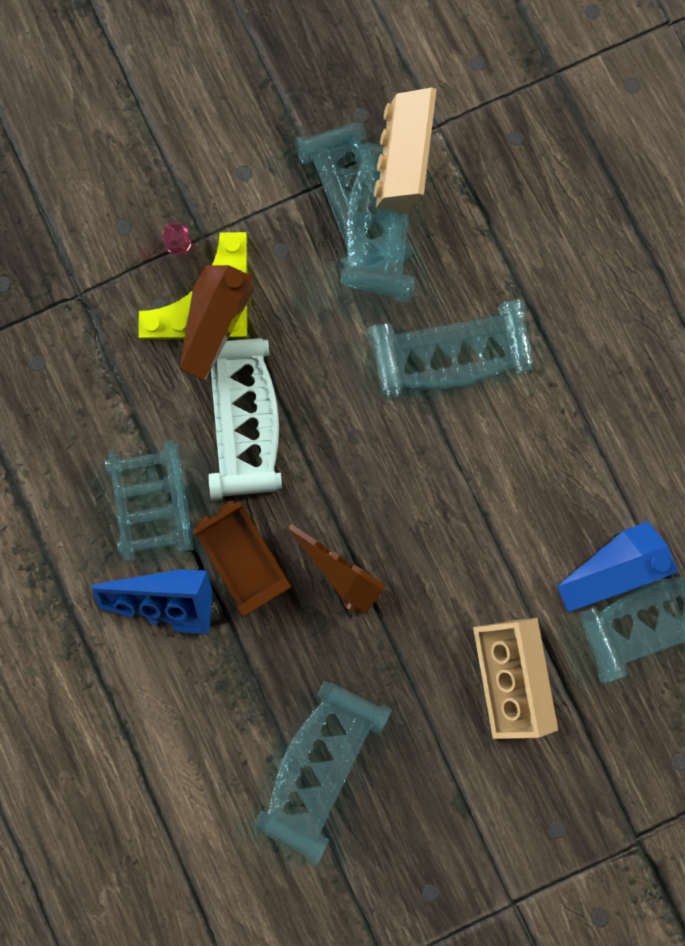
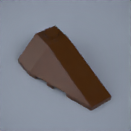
[180,265,254,382]
[288,524,386,615]

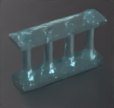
[105,440,194,561]

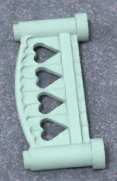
[209,338,282,501]

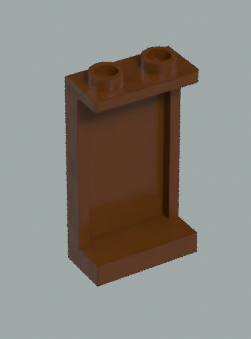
[192,500,292,617]

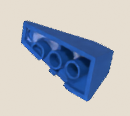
[557,521,679,612]
[91,569,212,634]

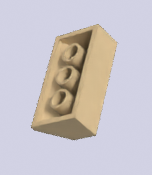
[374,88,437,214]
[473,618,558,739]

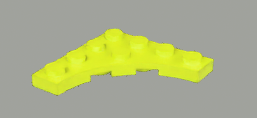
[139,232,247,340]

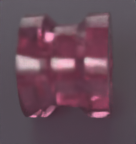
[162,223,191,255]

